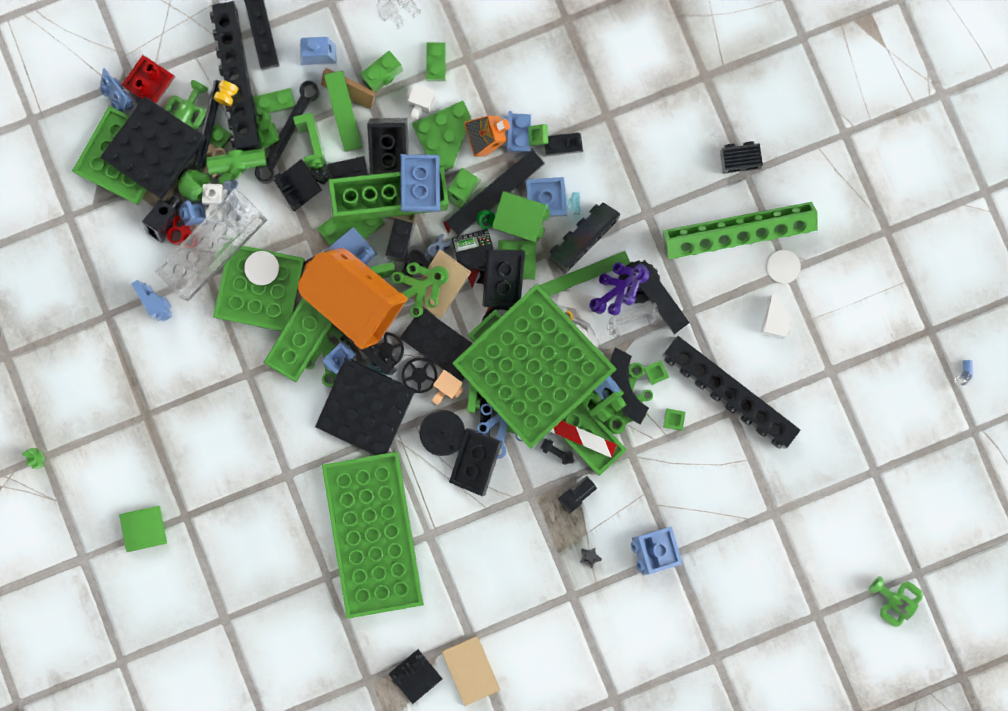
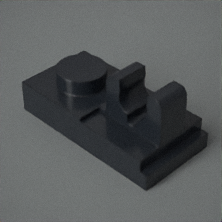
[544,132,583,157]

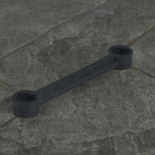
[254,81,319,184]

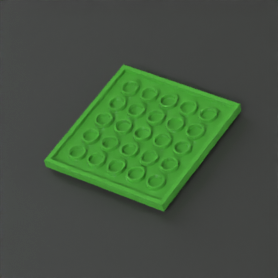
[452,284,617,449]

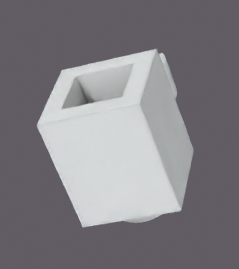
[406,83,436,121]
[202,184,226,219]

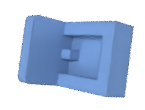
[179,201,208,226]
[322,341,356,374]

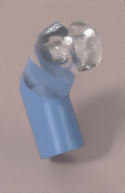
[954,360,973,386]

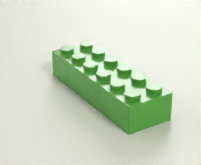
[329,167,449,223]

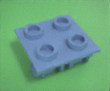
[100,68,134,113]
[324,227,377,265]

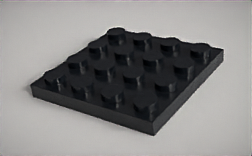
[100,96,206,200]
[315,357,416,459]

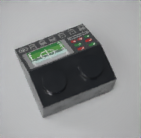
[451,229,494,272]

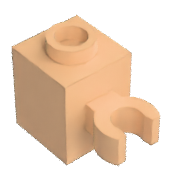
[432,370,464,406]

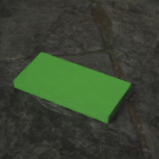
[263,298,332,382]

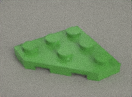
[412,100,471,172]

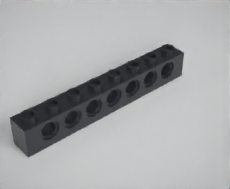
[210,1,261,151]
[662,336,801,449]

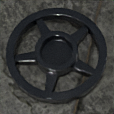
[375,332,404,366]
[402,358,438,393]

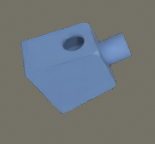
[300,37,336,65]

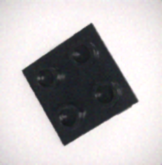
[273,159,322,212]
[388,649,443,704]

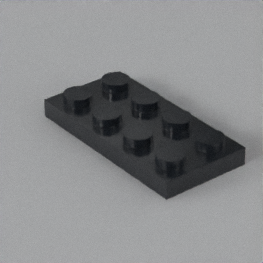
[400,307,473,382]

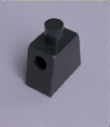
[142,196,181,243]

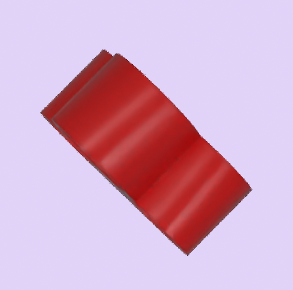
[166,216,197,248]

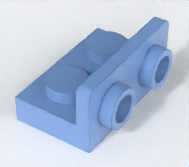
[503,111,531,153]

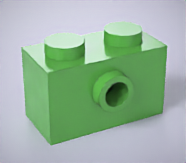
[360,50,403,92]

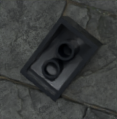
[367,118,408,175]

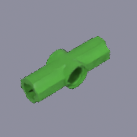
[206,148,267,175]

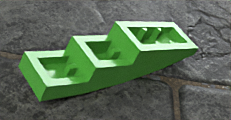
[324,70,363,152]

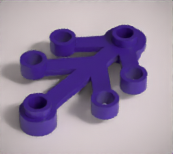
[589,262,649,316]

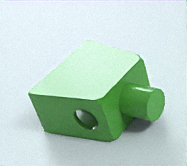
[447,168,481,209]

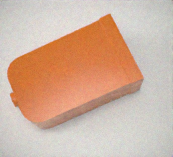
[298,248,408,350]

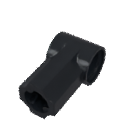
[558,476,597,514]

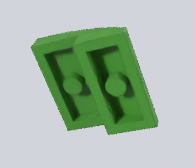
[119,506,167,553]

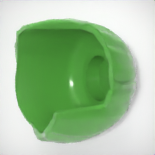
[178,169,211,202]

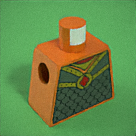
[464,116,510,157]

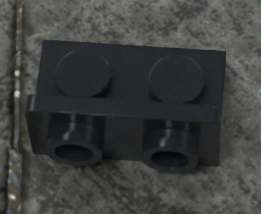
[327,156,369,179]

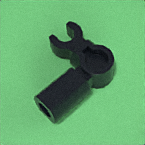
[398,250,431,286]

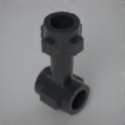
[540,438,575,466]

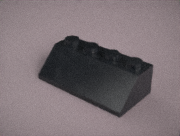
[549,202,621,274]

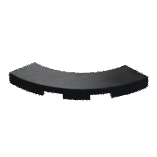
[610,347,649,425]

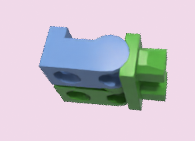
[581,376,626,422]

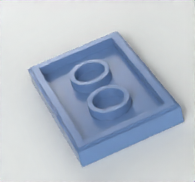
[400,154,440,212]

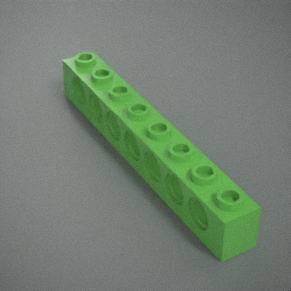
[663,201,818,260]

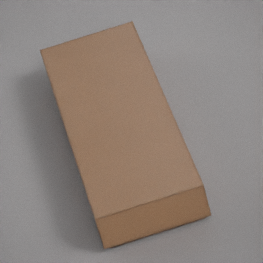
[320,68,377,110]

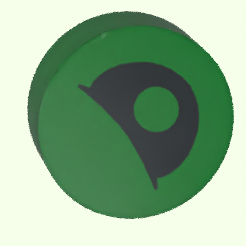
[476,209,495,230]

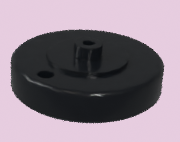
[419,410,465,456]

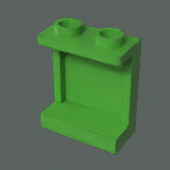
[293,112,327,170]
[492,191,551,242]

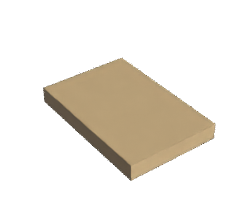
[411,250,471,319]
[442,635,500,706]

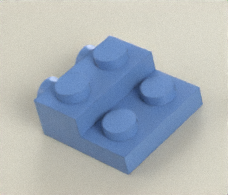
[131,280,172,322]
[631,526,682,575]

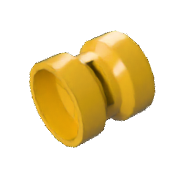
[213,80,239,106]

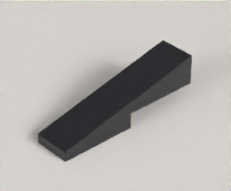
[633,260,690,335]

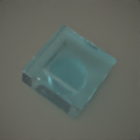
[568,192,580,215]

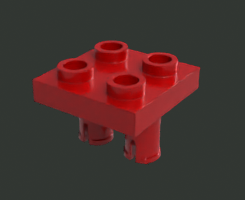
[121,55,175,104]

